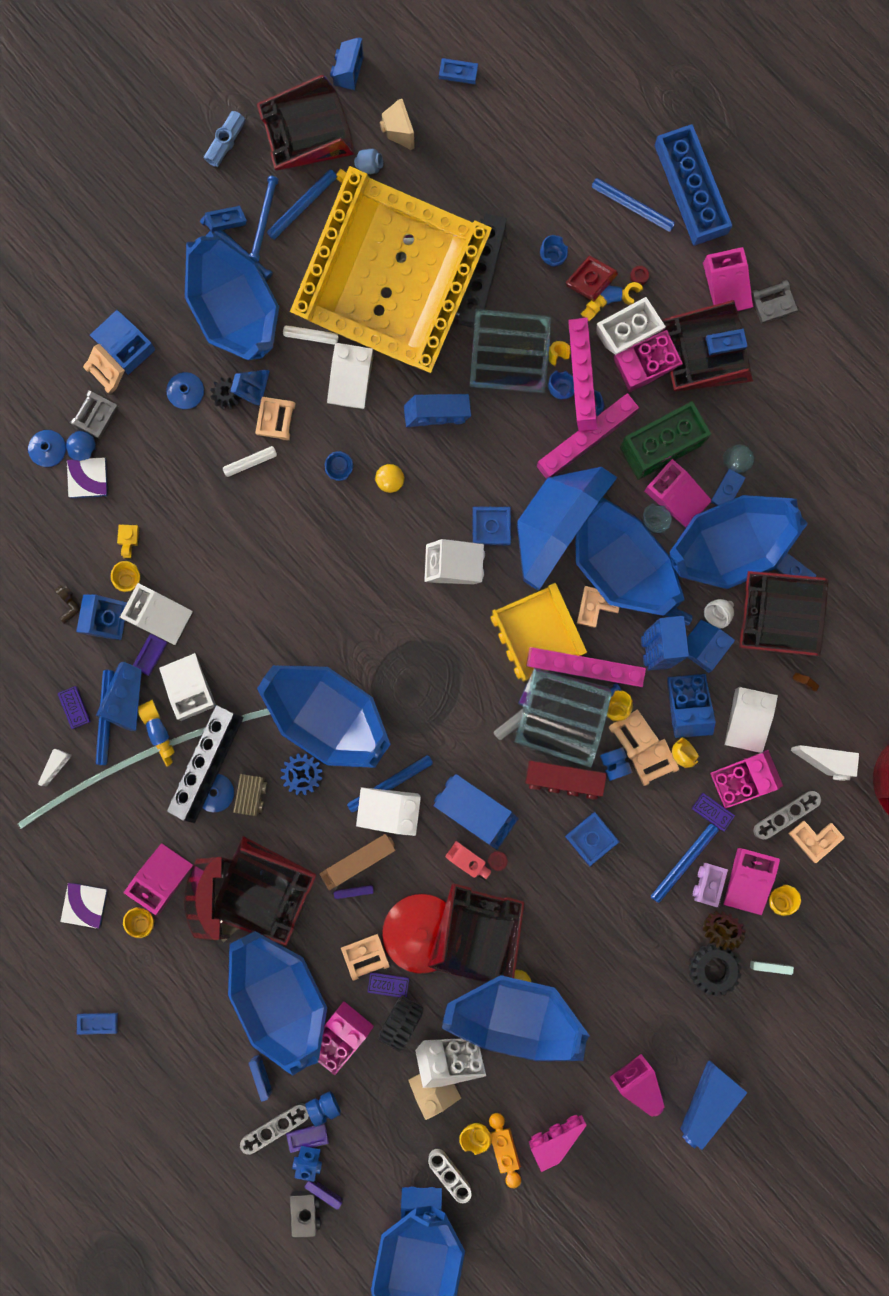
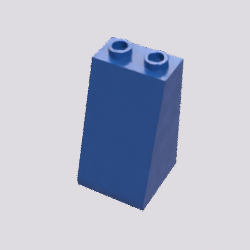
[433,774,519,850]
[680,1060,747,1150]

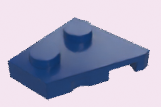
[230,370,270,405]

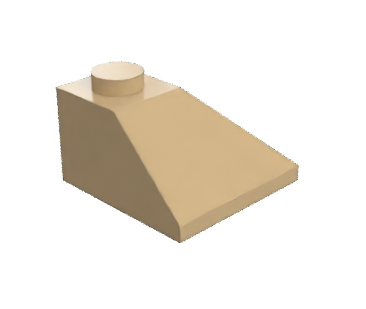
[380,99,414,150]
[408,1074,461,1120]

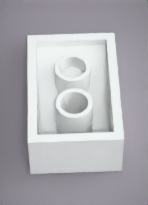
[327,343,374,409]
[724,687,778,753]
[791,745,859,781]
[356,787,421,836]

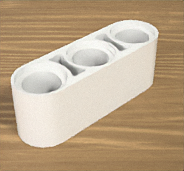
[428,1149,471,1203]

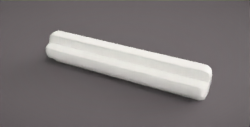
[283,325,338,344]
[223,446,277,477]

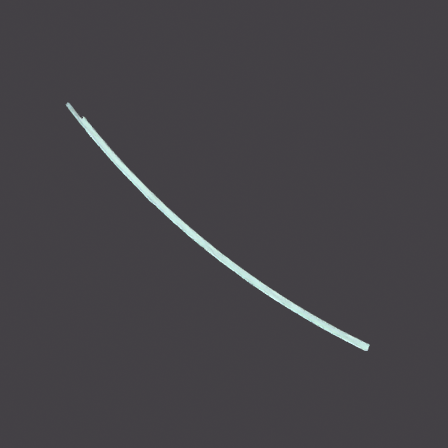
[18,709,270,829]

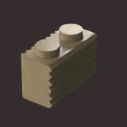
[233,774,267,816]

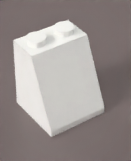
[425,539,485,584]

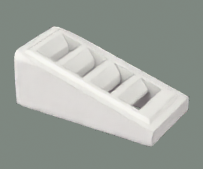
[38,749,71,786]

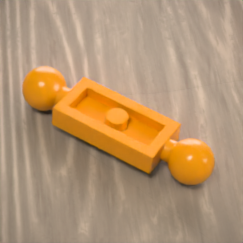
[489,1113,521,1188]

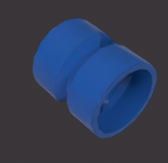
[600,747,633,781]
[305,1091,341,1127]

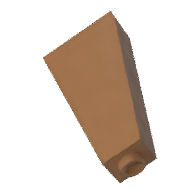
[320,834,395,890]

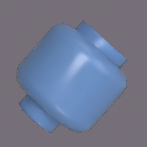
[354,149,383,174]

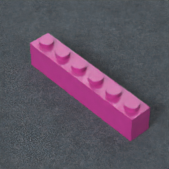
[569,318,598,431]
[537,393,639,479]
[526,647,646,687]

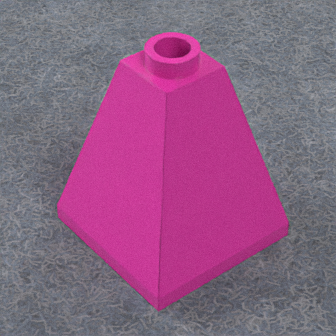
[610,1054,665,1117]

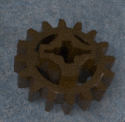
[702,911,746,951]

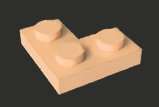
[577,586,620,628]
[788,821,845,863]

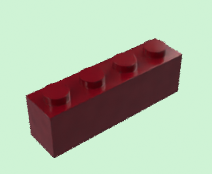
[525,761,607,800]

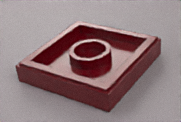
[565,256,618,302]

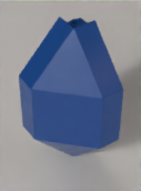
[185,230,279,360]
[517,467,617,591]
[670,495,808,589]
[576,497,685,616]
[257,665,391,768]
[228,931,327,1076]
[442,975,590,1061]
[371,1206,465,1296]

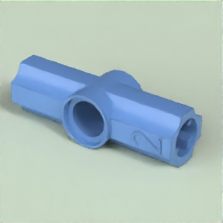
[204,111,246,167]

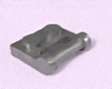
[751,280,798,324]
[70,390,118,439]

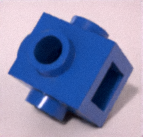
[292,1146,322,1182]

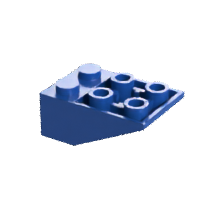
[90,310,155,375]
[667,674,716,738]

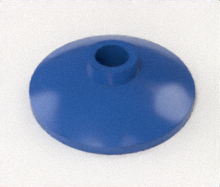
[166,372,204,409]
[28,430,66,467]
[202,774,234,812]

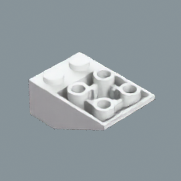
[120,583,193,645]
[159,653,216,721]
[415,1038,486,1088]

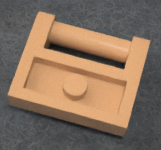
[83,344,125,394]
[256,397,296,440]
[609,709,659,759]
[631,739,679,786]
[341,934,390,981]

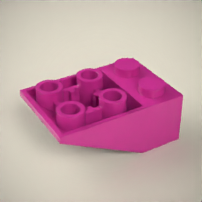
[703,247,753,313]
[614,330,683,392]
[644,459,711,528]
[710,750,783,809]
[124,843,193,915]
[723,848,780,915]
[319,1001,374,1075]
[529,1115,587,1172]

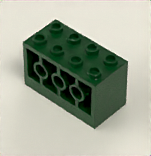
[620,401,711,480]

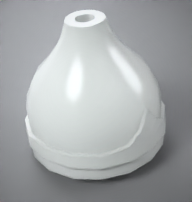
[704,599,734,629]

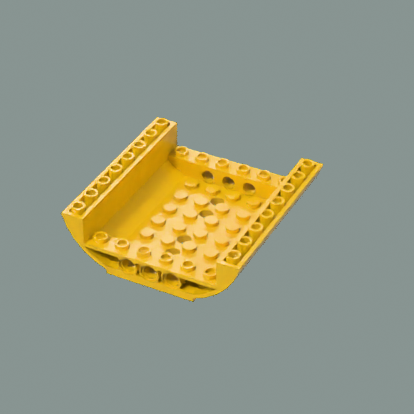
[290,166,492,373]

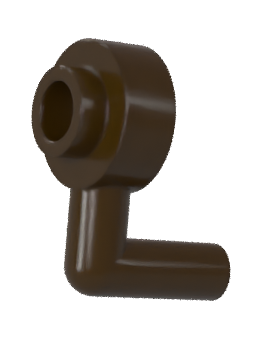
[55,585,80,624]

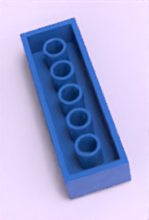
[655,124,732,246]
[641,616,689,671]

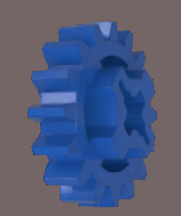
[281,754,323,795]

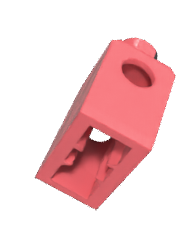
[445,841,491,880]

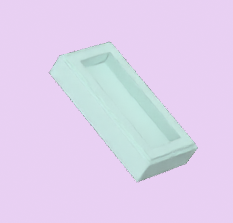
[750,961,794,975]

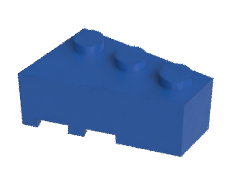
[404,394,471,427]
[96,662,141,731]

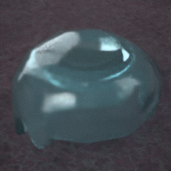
[723,444,755,473]
[642,503,672,533]

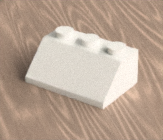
[596,297,665,355]

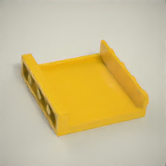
[490,583,587,682]

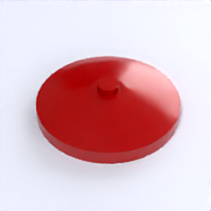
[383,894,461,973]

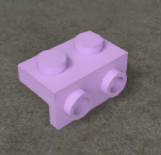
[693,863,728,907]

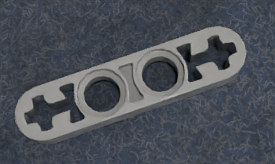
[754,791,821,839]
[240,1103,309,1155]

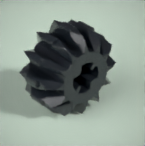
[210,377,242,410]

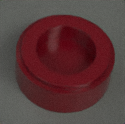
[630,266,649,285]
[488,851,508,871]

